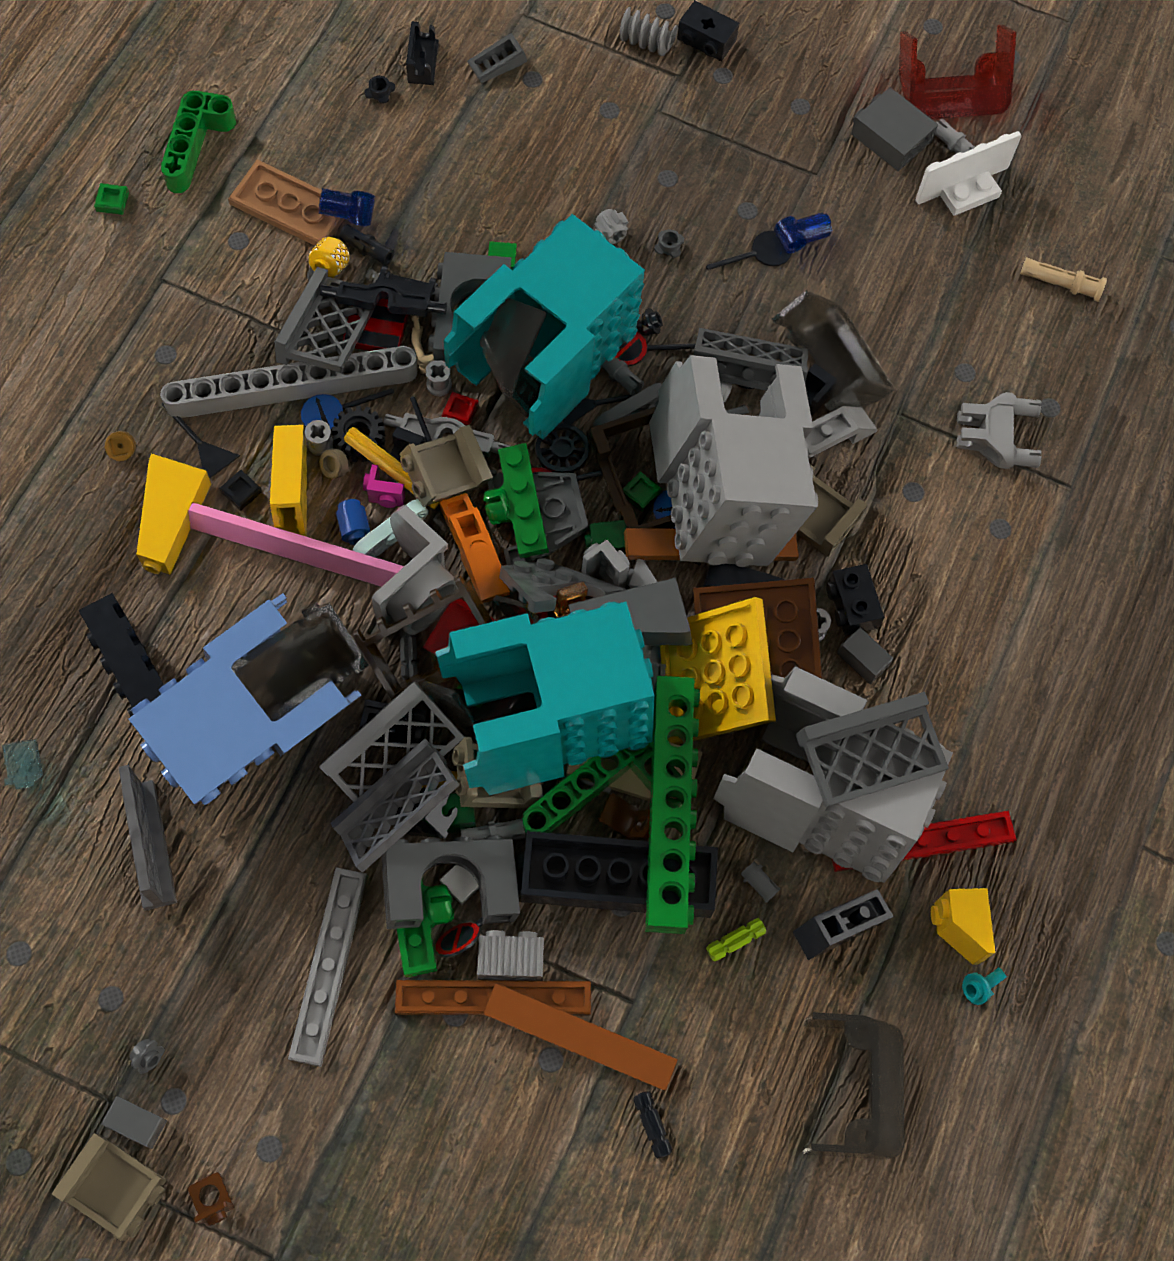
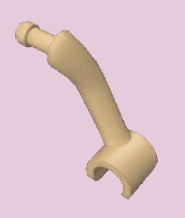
[411,315,434,374]

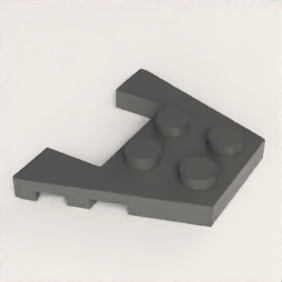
[488,470,589,565]
[499,558,626,613]

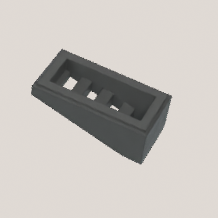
[467,33,527,83]

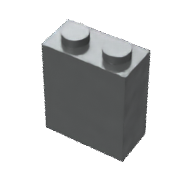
[851,87,938,172]

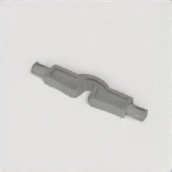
[384,413,511,457]

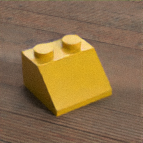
[931,888,995,965]

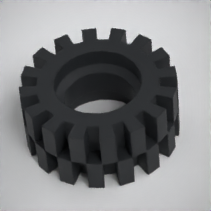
[332,406,386,462]

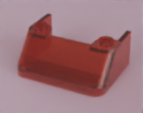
[899,25,1017,119]

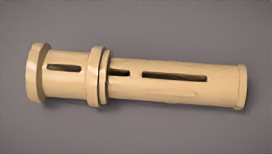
[1020,257,1107,302]

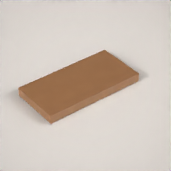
[228,159,351,246]

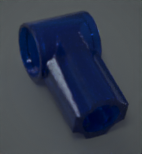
[318,188,376,226]
[774,212,833,254]

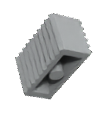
[477,930,544,981]

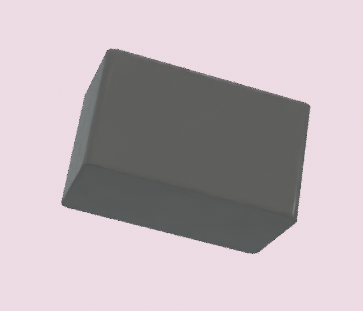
[837,627,893,684]
[101,1096,167,1149]

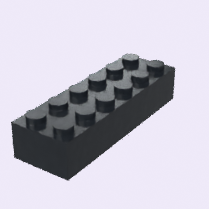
[521,831,718,918]

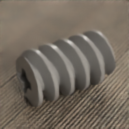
[620,7,678,56]

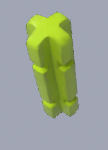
[706,918,766,961]

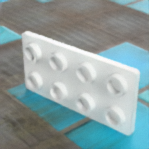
[915,131,1022,216]

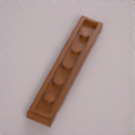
[624,528,799,561]
[395,980,591,1016]
[483,983,678,1091]

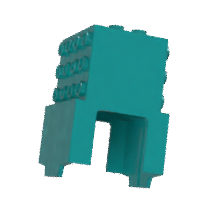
[444,214,645,440]
[436,601,655,796]

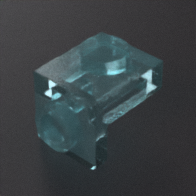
[2,739,43,789]

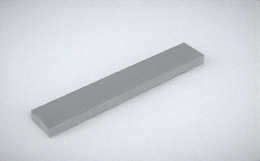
[288,868,368,1067]

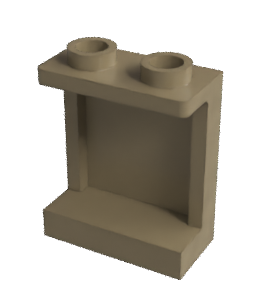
[400,425,493,507]
[796,465,868,557]
[452,737,543,809]
[52,1133,167,1241]

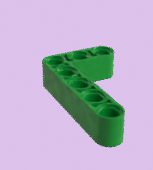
[522,742,682,835]

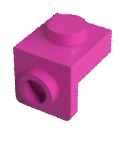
[363,464,405,508]

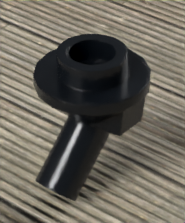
[636,308,663,336]

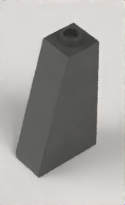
[569,578,692,646]

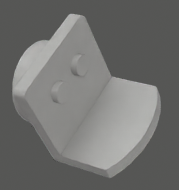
[372,505,458,636]

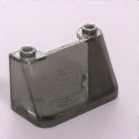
[231,602,369,721]

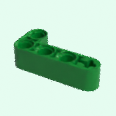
[161,91,236,193]

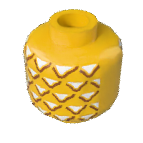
[308,237,350,278]

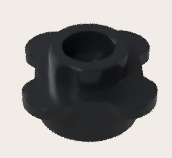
[364,75,395,104]

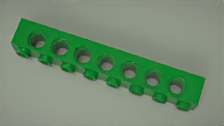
[645,676,700,934]

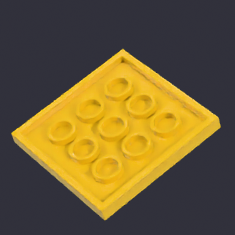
[660,597,776,745]

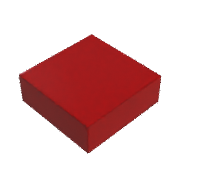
[442,391,479,426]

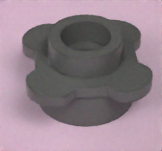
[654,229,684,258]
[130,1039,165,1074]

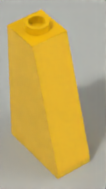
[270,425,307,537]
[136,454,211,575]

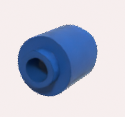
[336,499,371,545]

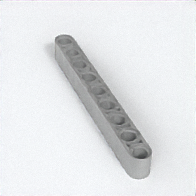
[160,346,418,418]

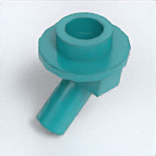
[962,967,1007,1005]

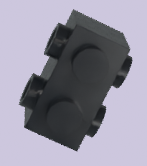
[826,564,885,636]

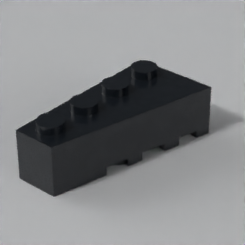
[78,593,164,717]

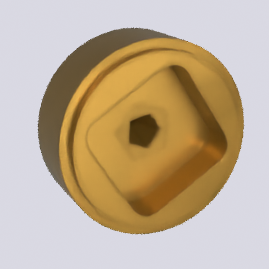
[105,431,136,461]

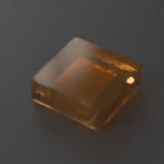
[553,581,588,617]

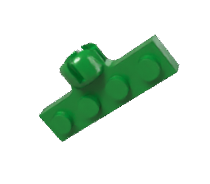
[484,443,549,559]
[397,878,454,978]

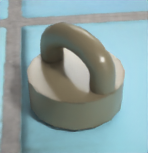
[319,449,352,479]

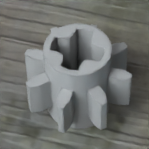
[595,209,629,244]

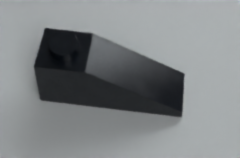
[793,889,894,960]

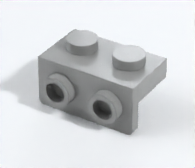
[582,540,630,589]

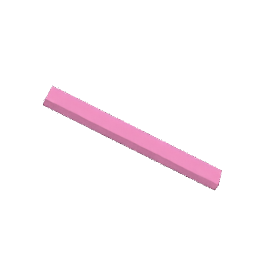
[188,503,404,587]

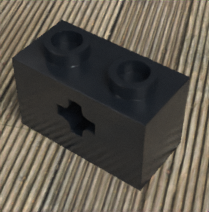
[677,0,740,61]

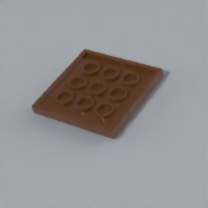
[693,578,822,679]

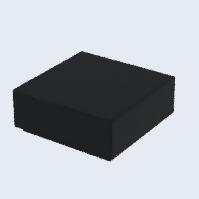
[219,470,262,511]

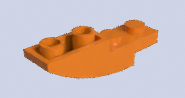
[439,493,510,603]

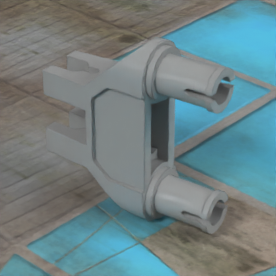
[957,392,1041,469]

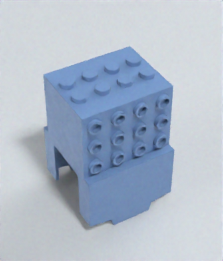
[128,593,361,805]

